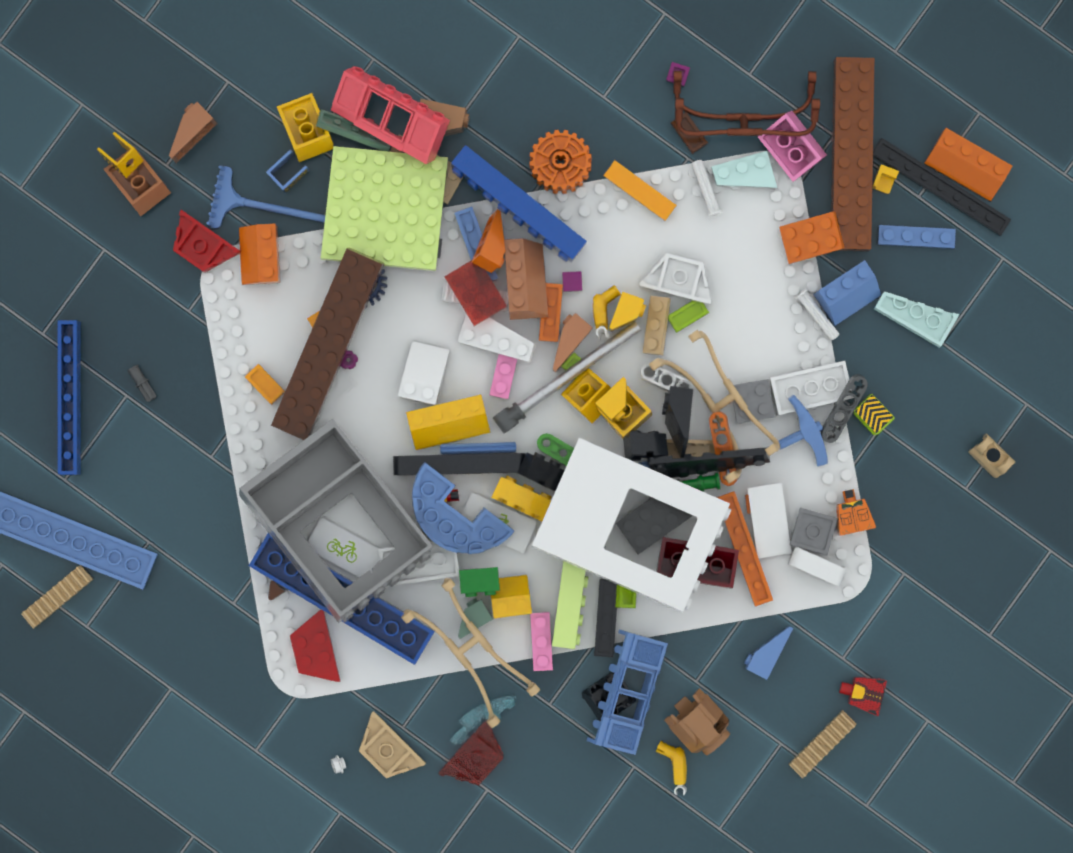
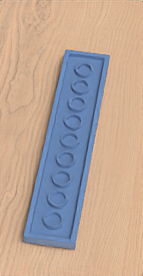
[0,491,158,590]

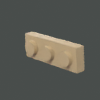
[643,296,671,355]

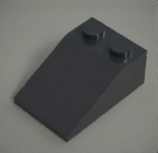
[662,386,693,458]

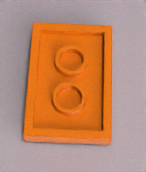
[779,211,845,264]

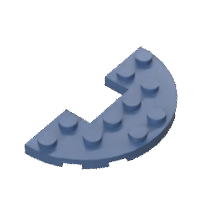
[412,462,514,554]

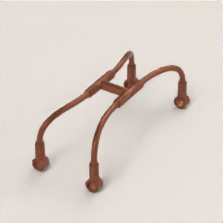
[673,71,820,137]

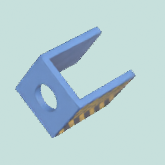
[266,149,309,193]

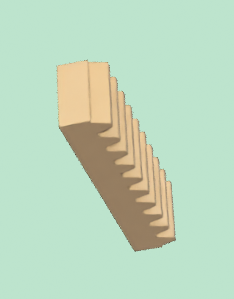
[21,565,94,629]
[789,710,856,778]

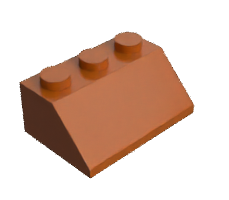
[239,224,280,285]

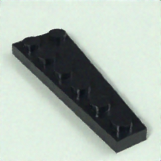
[648,448,770,478]

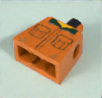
[836,489,876,536]

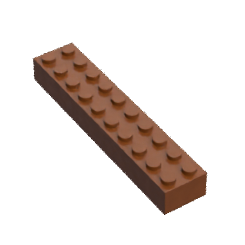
[831,57,875,252]

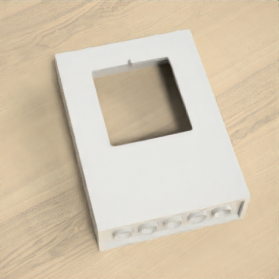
[532,438,731,612]

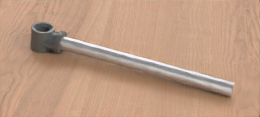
[493,321,641,433]

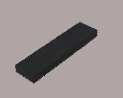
[594,579,617,657]

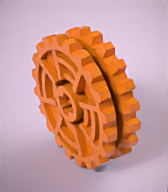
[529,130,592,194]

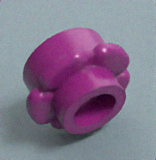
[341,350,358,369]

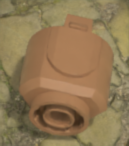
[664,688,730,756]

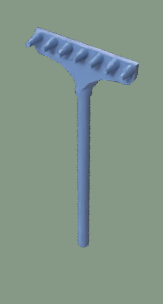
[206,166,325,229]

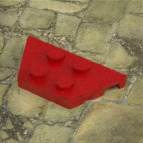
[173,210,241,273]
[290,609,341,682]

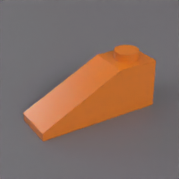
[472,209,505,273]

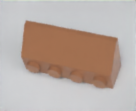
[504,238,548,320]

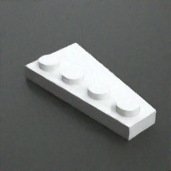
[458,305,536,363]

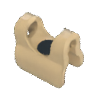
[968,433,1015,478]

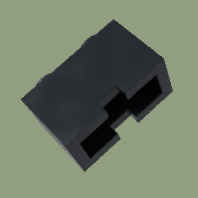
[623,430,668,462]
[517,452,565,491]

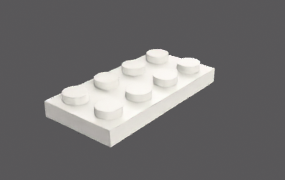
[770,361,854,415]
[378,541,459,587]

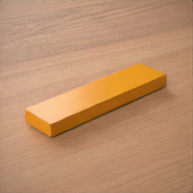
[604,161,677,221]

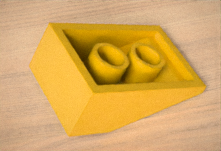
[277,93,334,162]

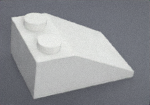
[398,341,450,405]

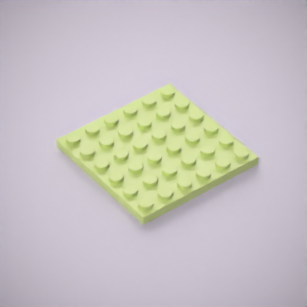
[321,146,448,271]

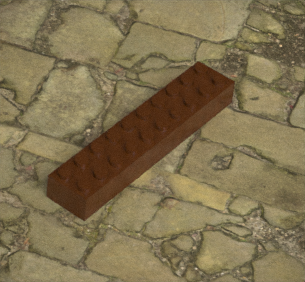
[271,247,385,440]

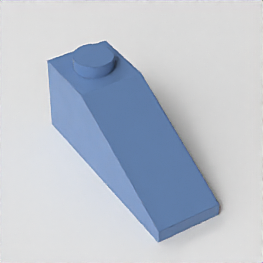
[744,626,793,680]

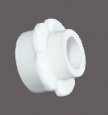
[331,755,346,774]

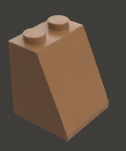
[420,99,470,136]

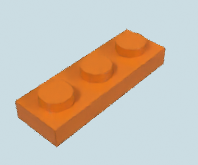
[539,283,563,342]

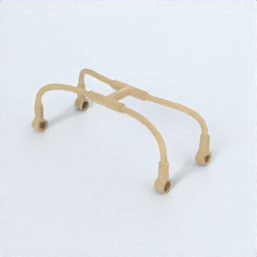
[649,330,780,483]
[401,578,540,728]

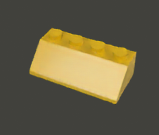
[406,394,491,450]

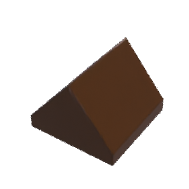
[268,580,286,600]

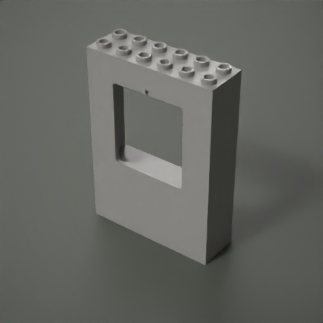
[239,419,433,623]

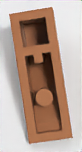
[553,313,593,373]

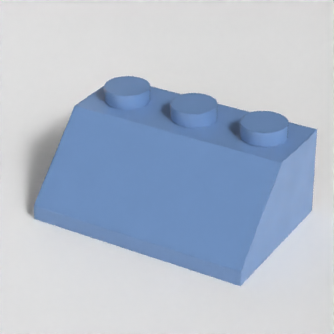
[813,260,881,326]

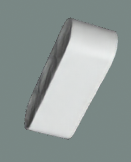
[640,363,693,391]
[788,547,847,587]

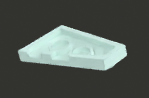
[711,151,777,188]

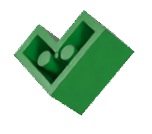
[459,567,500,597]

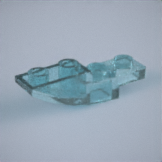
[450,694,517,745]

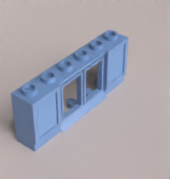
[587,629,668,755]

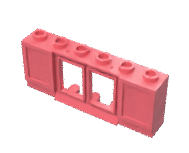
[331,66,450,164]

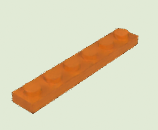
[716,491,773,607]

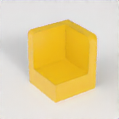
[872,164,899,194]

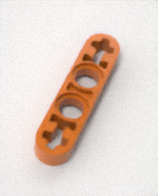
[709,411,738,486]

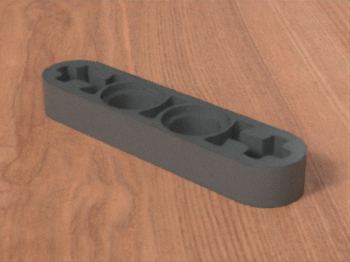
[821,374,868,443]

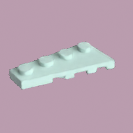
[874,292,959,348]

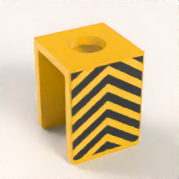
[97,132,144,178]

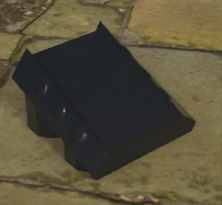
[582,672,636,721]

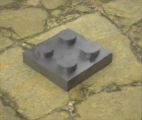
[733,379,775,424]
[790,508,838,555]

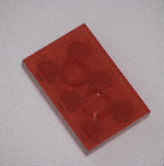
[444,260,507,327]

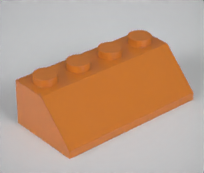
[924,128,1013,201]

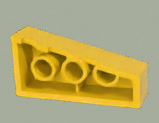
[491,476,552,522]

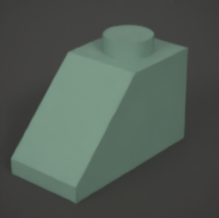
[458,598,493,639]

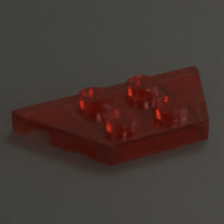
[438,719,504,786]

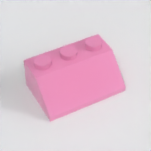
[758,111,827,182]

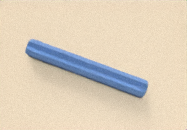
[440,442,516,455]

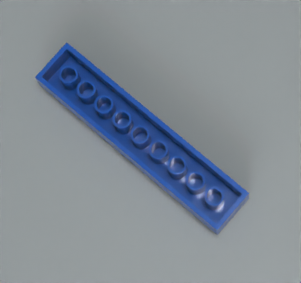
[248,533,435,665]

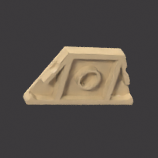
[359,711,426,778]

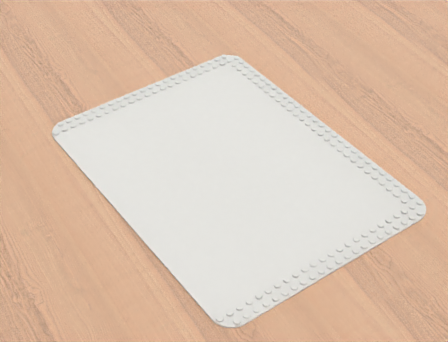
[200,151,872,698]

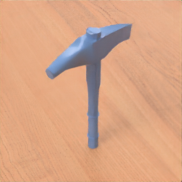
[727,395,828,474]

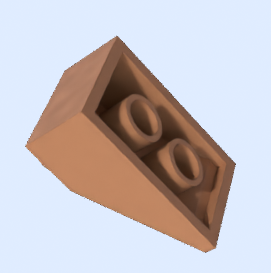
[169,102,218,163]
[104,146,171,216]

